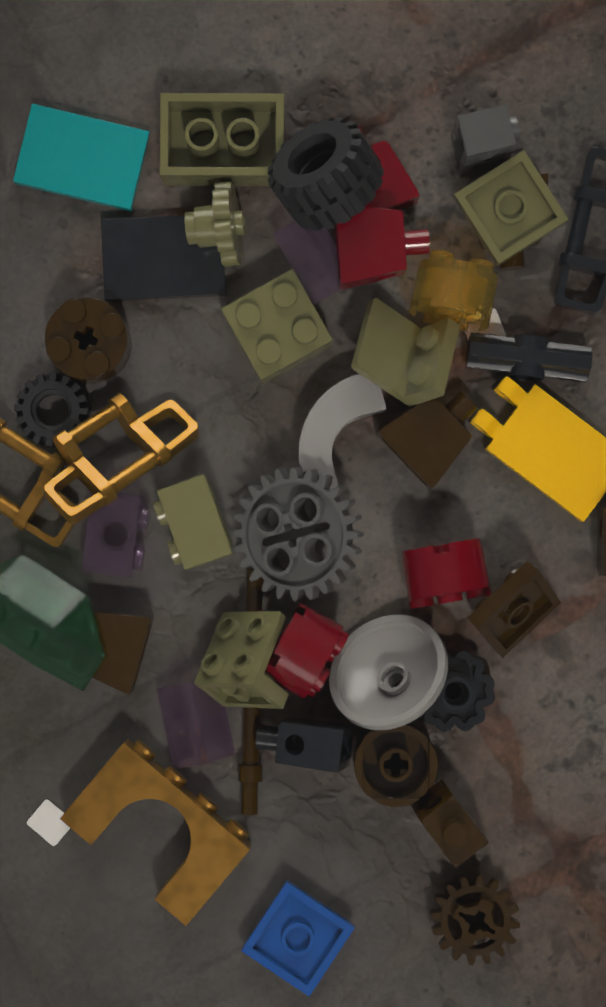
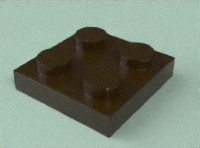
[467,560,561,658]

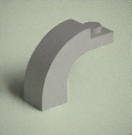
[299,374,386,499]

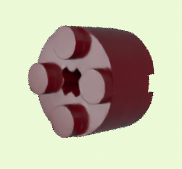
[401,538,491,609]
[265,602,350,698]

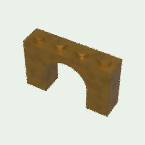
[60,739,251,926]

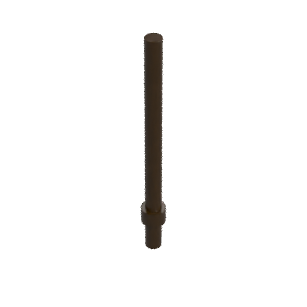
[238,569,263,815]

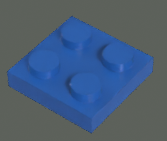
[241,879,355,997]

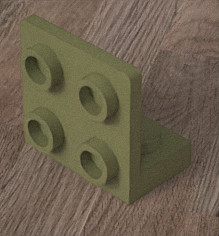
[351,298,460,407]
[194,611,289,709]

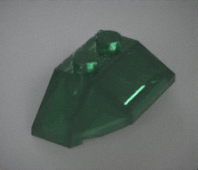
[0,555,106,691]

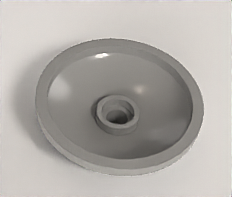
[329,615,448,730]

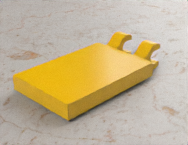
[469,376,606,522]

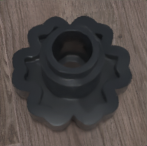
[423,650,495,732]

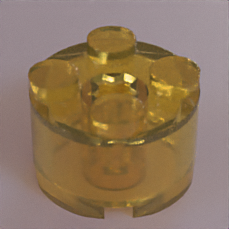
[409,250,499,331]

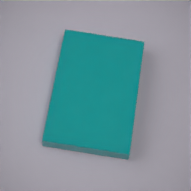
[13,103,151,212]

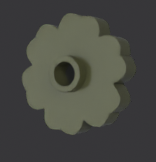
[185,181,246,267]

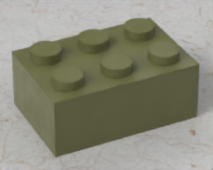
[160,93,285,186]

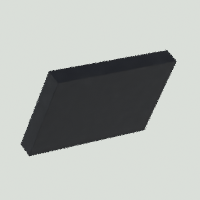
[101,215,226,301]

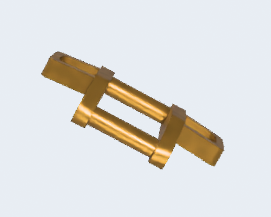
[44,393,199,524]
[0,418,77,547]

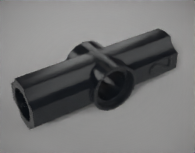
[465,332,593,383]

